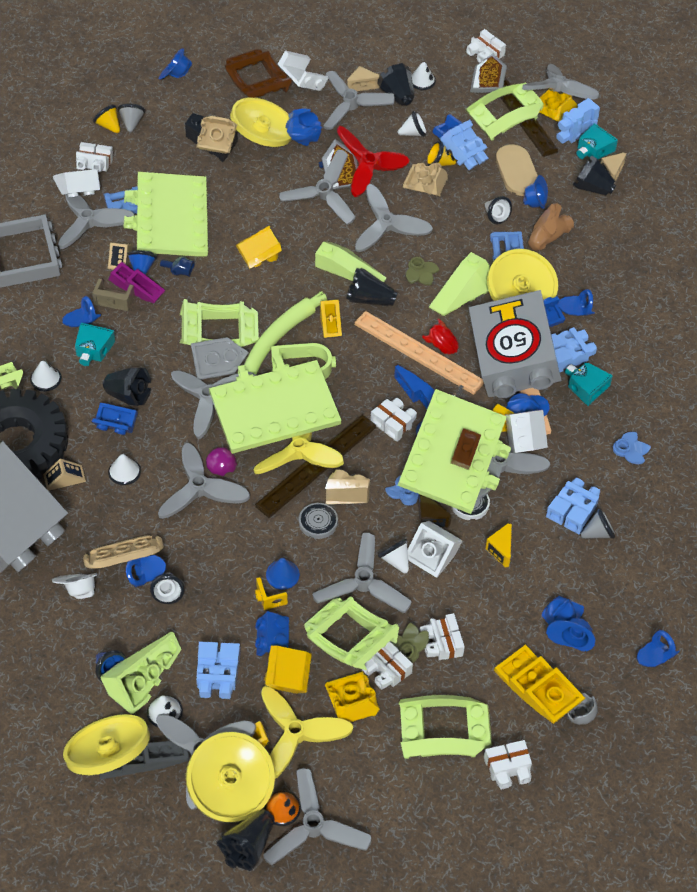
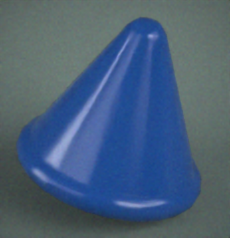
[266,558,300,590]

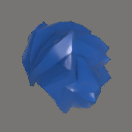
[285,109,322,146]

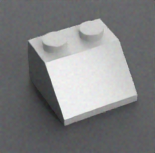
[53,169,100,197]
[505,410,548,453]
[407,521,462,578]

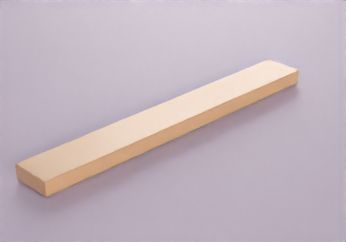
[355,311,484,395]

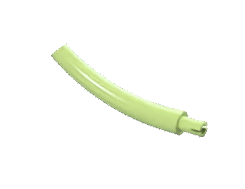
[244,292,327,375]

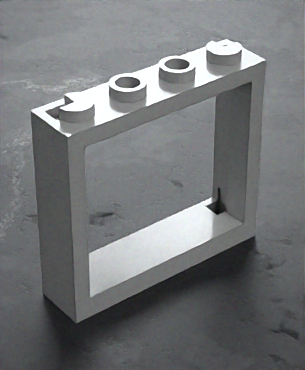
[0,214,62,288]

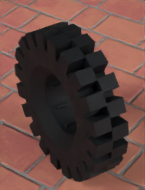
[0,389,68,480]

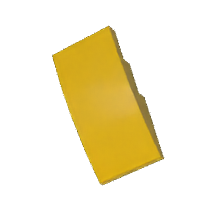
[494,644,585,724]

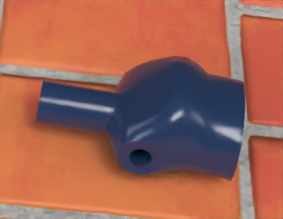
[160,256,195,277]

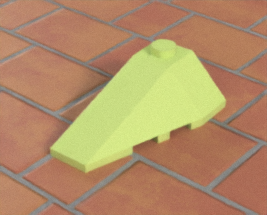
[315,242,386,282]
[429,252,490,316]
[100,632,181,714]

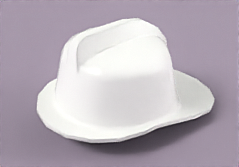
[52,573,98,599]

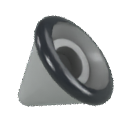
[117,103,146,132]
[581,509,615,539]

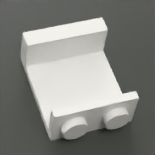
[278,51,329,91]

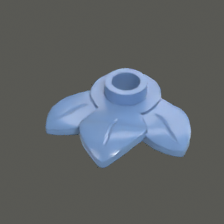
[613,432,651,464]
[385,476,419,505]

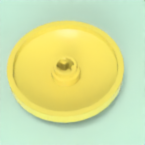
[230,98,292,147]
[487,249,558,301]
[63,715,150,775]
[186,732,275,822]

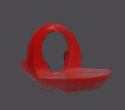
[422,319,459,354]

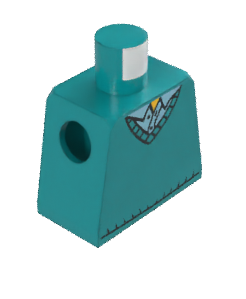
[577,123,618,159]
[75,323,116,366]
[565,363,613,406]

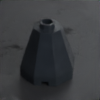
[377,63,414,106]
[573,155,617,195]
[103,367,151,406]

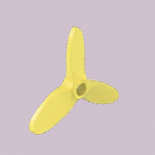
[254,432,344,474]
[262,686,353,779]

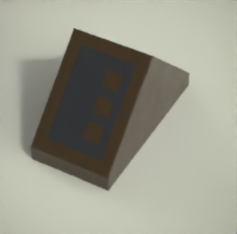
[418,495,452,528]

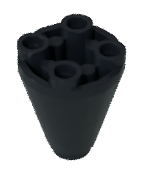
[346,268,398,306]
[217,810,275,871]

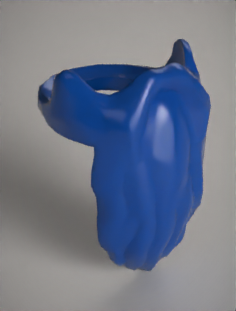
[558,289,595,316]
[62,296,101,327]
[126,555,166,587]
[637,630,680,667]

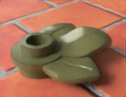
[406,257,439,285]
[392,623,429,663]

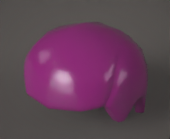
[206,448,237,476]

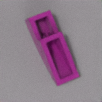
[108,261,165,303]

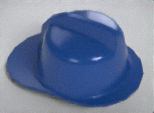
[159,48,192,79]
[523,175,548,209]
[506,393,550,416]
[542,596,584,624]
[546,618,596,651]

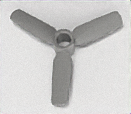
[324,71,395,130]
[279,149,355,224]
[313,533,411,613]
[263,768,371,865]

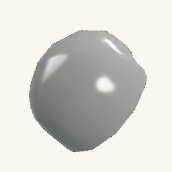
[566,693,597,725]

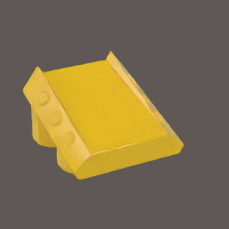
[539,90,577,122]
[236,226,282,269]
[264,645,312,693]
[325,672,379,722]

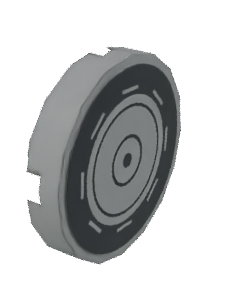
[299,503,338,539]

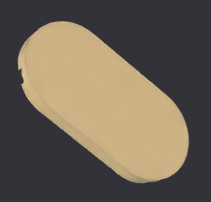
[496,145,538,196]
[83,535,164,568]

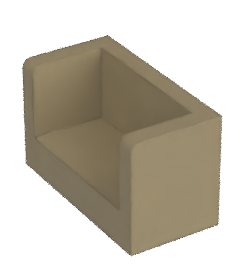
[92,279,135,311]

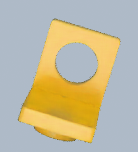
[255,577,288,610]

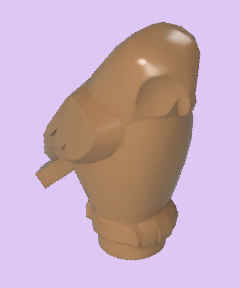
[528,203,574,251]

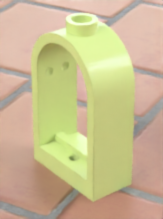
[271,343,336,379]

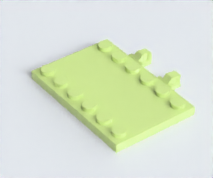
[124,172,208,256]
[209,355,341,454]
[397,389,511,514]

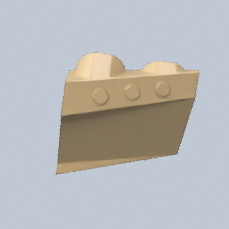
[197,116,237,154]
[403,163,448,196]
[325,470,370,504]

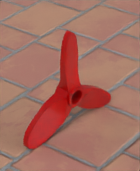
[337,126,409,197]

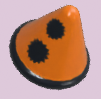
[264,791,301,826]

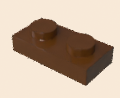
[451,428,481,470]

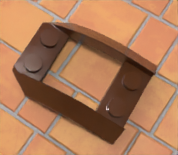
[225,49,292,98]

